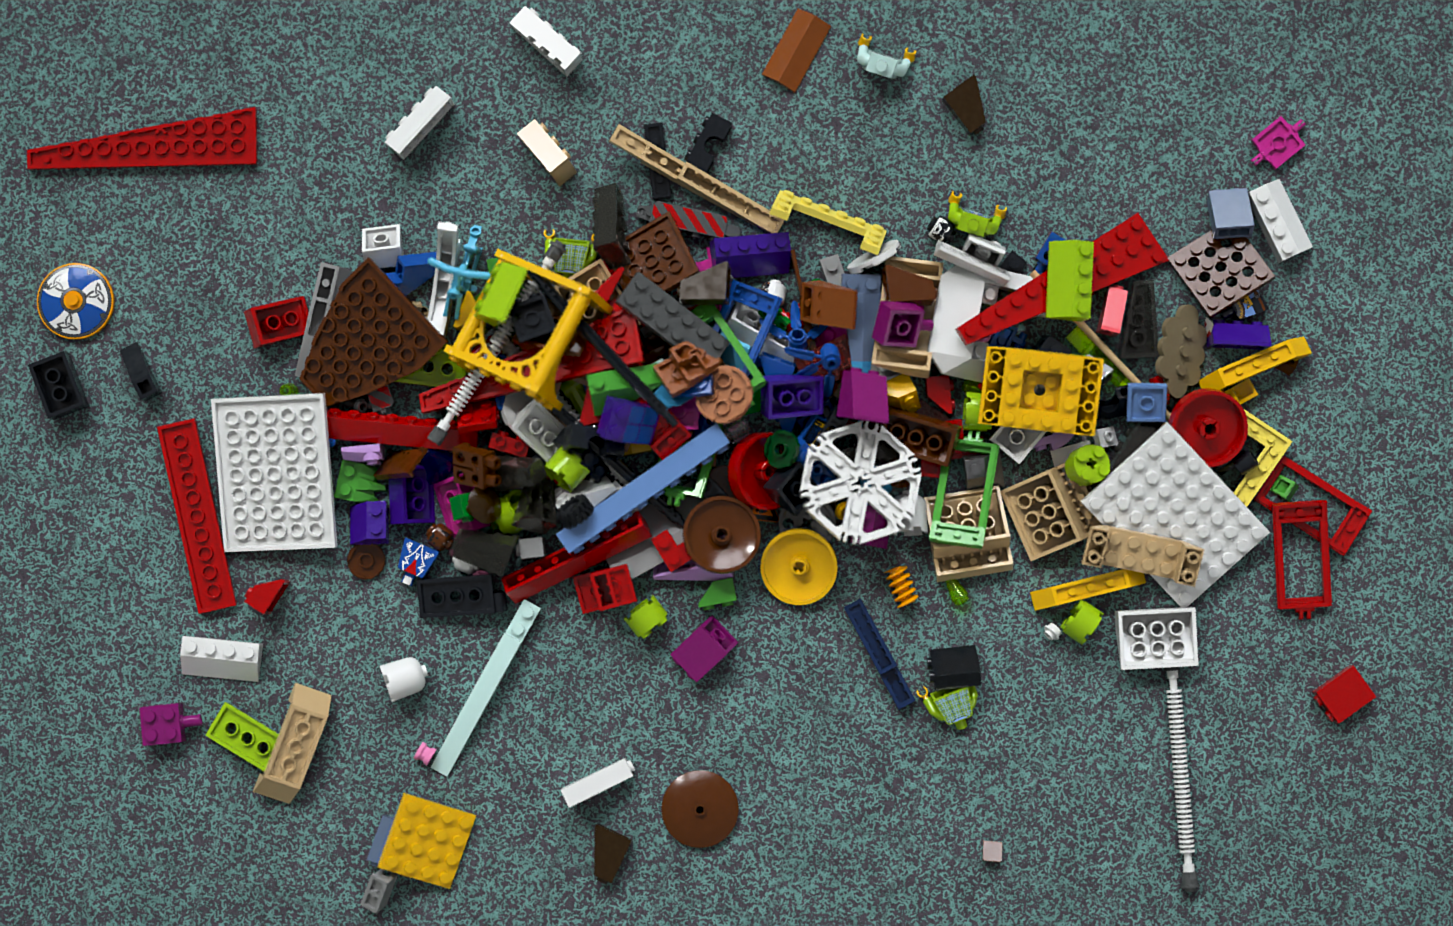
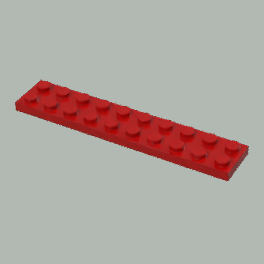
[157,418,237,614]

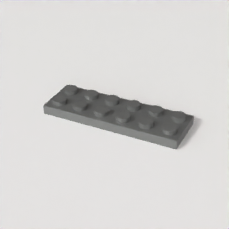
[615,271,730,358]

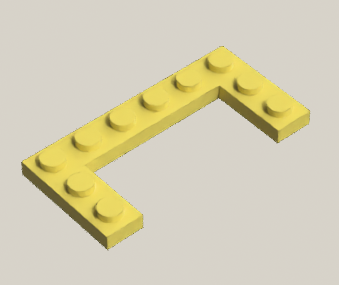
[769,190,887,255]
[1233,409,1293,507]

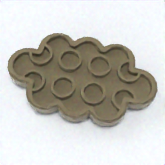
[1155,304,1207,398]

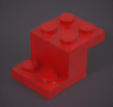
[573,563,638,614]

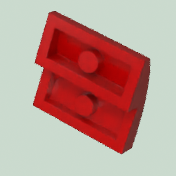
[650,409,692,460]

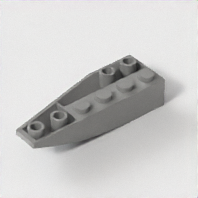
[295,262,353,377]

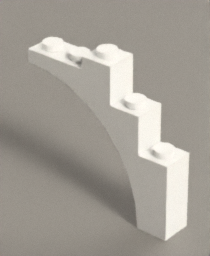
[427,222,461,338]

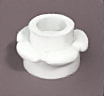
[1044,623,1062,640]

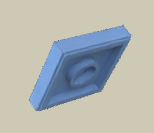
[1126,383,1167,422]

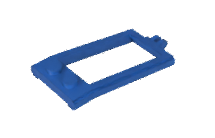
[713,280,783,378]

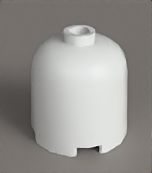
[891,490,928,536]
[380,657,428,702]

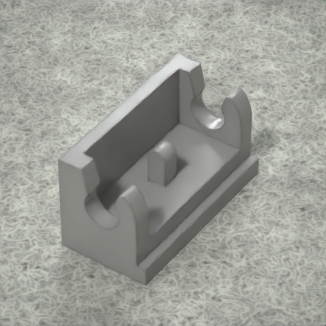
[360,869,398,914]

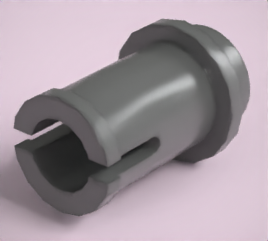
[345,398,368,413]

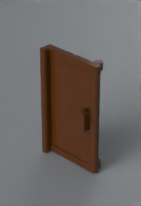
[373,447,428,480]

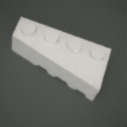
[510,6,582,77]

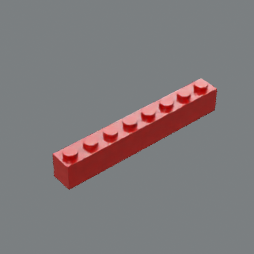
[326,408,479,451]
[501,511,652,604]

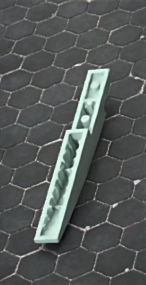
[430,599,541,777]

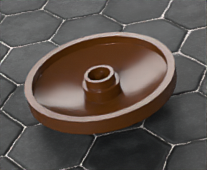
[683,496,761,574]
[661,770,739,848]

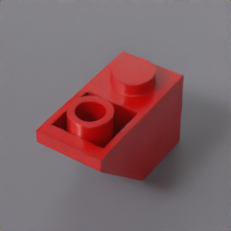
[925,375,955,415]

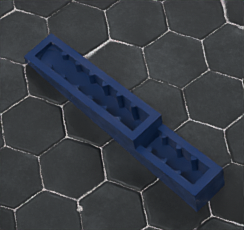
[844,598,916,711]

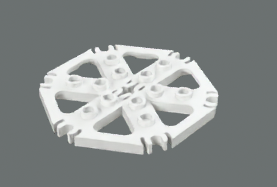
[799,421,921,545]

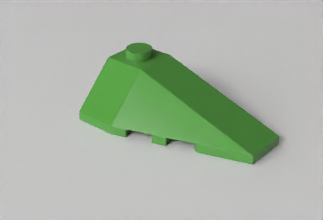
[586,364,662,417]

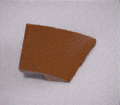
[653,341,721,398]

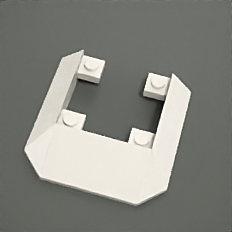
[927,265,1046,383]

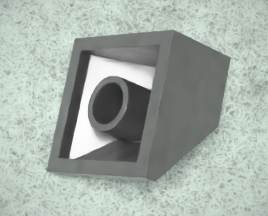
[962,450,1005,490]

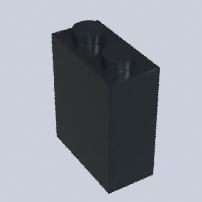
[926,645,981,690]

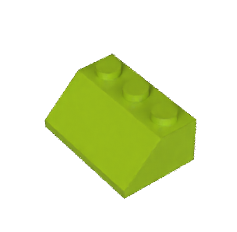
[474,262,528,327]

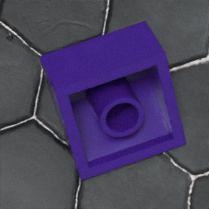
[350,501,389,545]

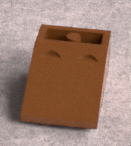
[800,280,858,329]

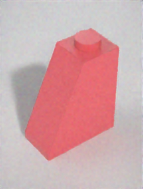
[1096,285,1128,337]

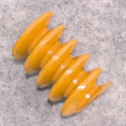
[883,566,919,608]

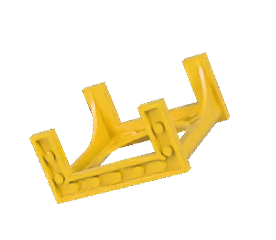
[444,249,614,411]

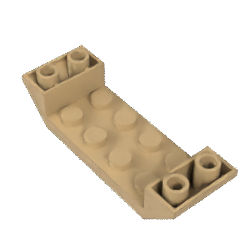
[1082,525,1204,587]
[253,683,332,804]

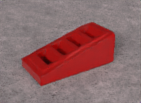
[595,266,625,302]

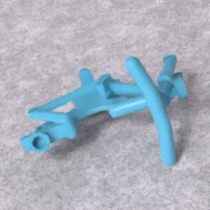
[428,225,491,320]

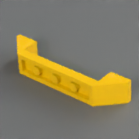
[1198,336,1312,391]
[1030,569,1146,611]

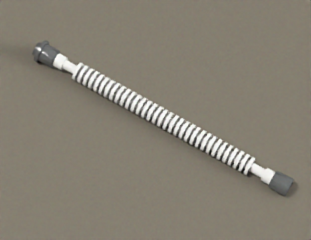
[427,240,567,446]
[1164,667,1200,892]

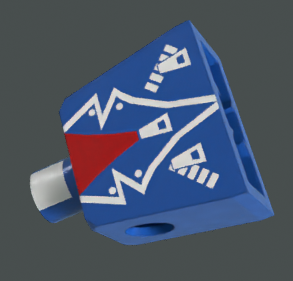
[398,538,441,586]

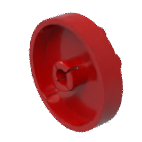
[1168,388,1248,467]
[728,432,784,510]

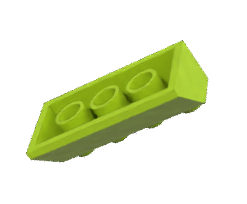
[1045,240,1094,322]

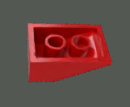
[244,296,309,349]

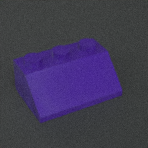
[1207,320,1272,350]
[389,465,435,524]

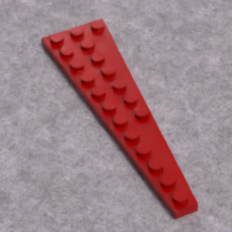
[27,107,258,170]
[955,213,1169,346]
[419,309,645,414]

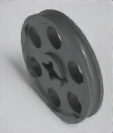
[779,502,837,542]

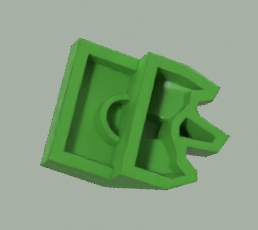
[334,460,387,503]

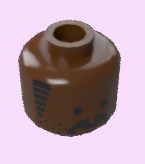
[425,523,455,552]

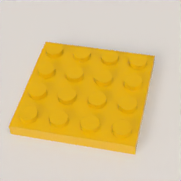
[377,793,476,889]

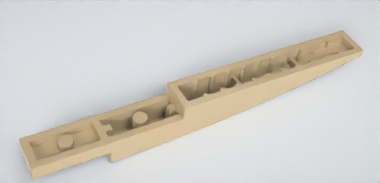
[609,124,784,233]

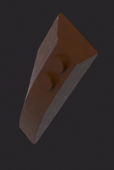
[849,406,962,467]

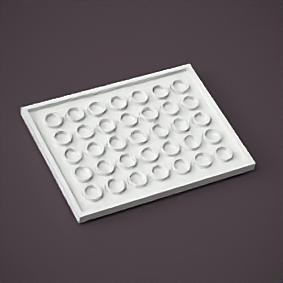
[211,393,338,552]
[1081,422,1270,607]

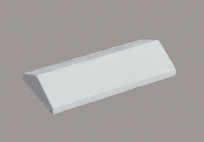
[934,240,1011,286]
[511,400,565,462]

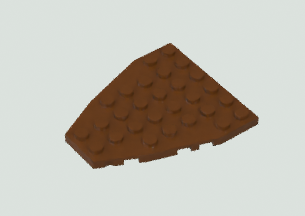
[299,257,448,407]

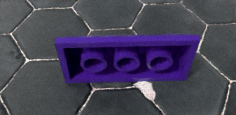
[709,232,791,278]

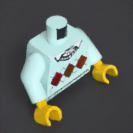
[857,33,916,79]

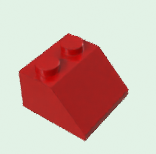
[244,579,291,614]

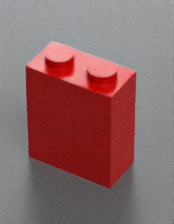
[1312,665,1376,724]

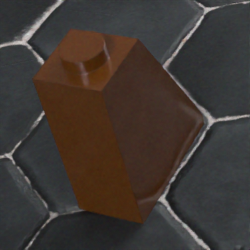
[881,265,938,306]

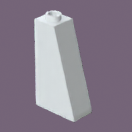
[561,758,635,808]

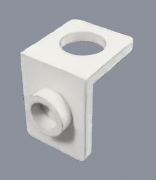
[1081,426,1118,448]

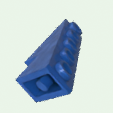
[385,252,437,295]
[757,351,797,433]

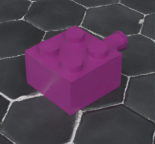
[872,301,933,347]
[139,702,202,746]

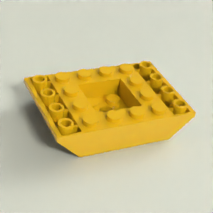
[978,346,1104,436]

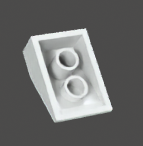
[962,233,1006,266]
[550,475,616,509]

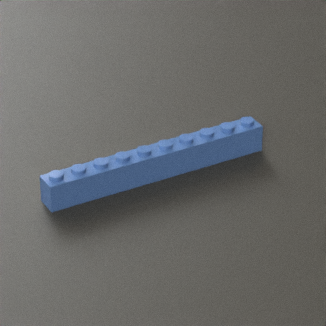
[556,423,730,554]

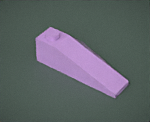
[653,535,733,581]

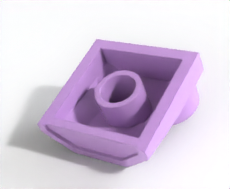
[341,444,385,466]

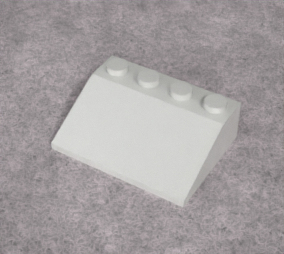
[1115,607,1199,670]

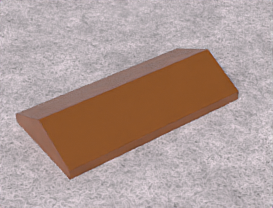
[762,9,831,92]

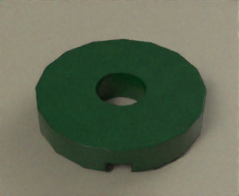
[764,430,800,469]

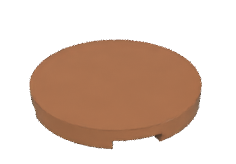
[695,366,753,424]

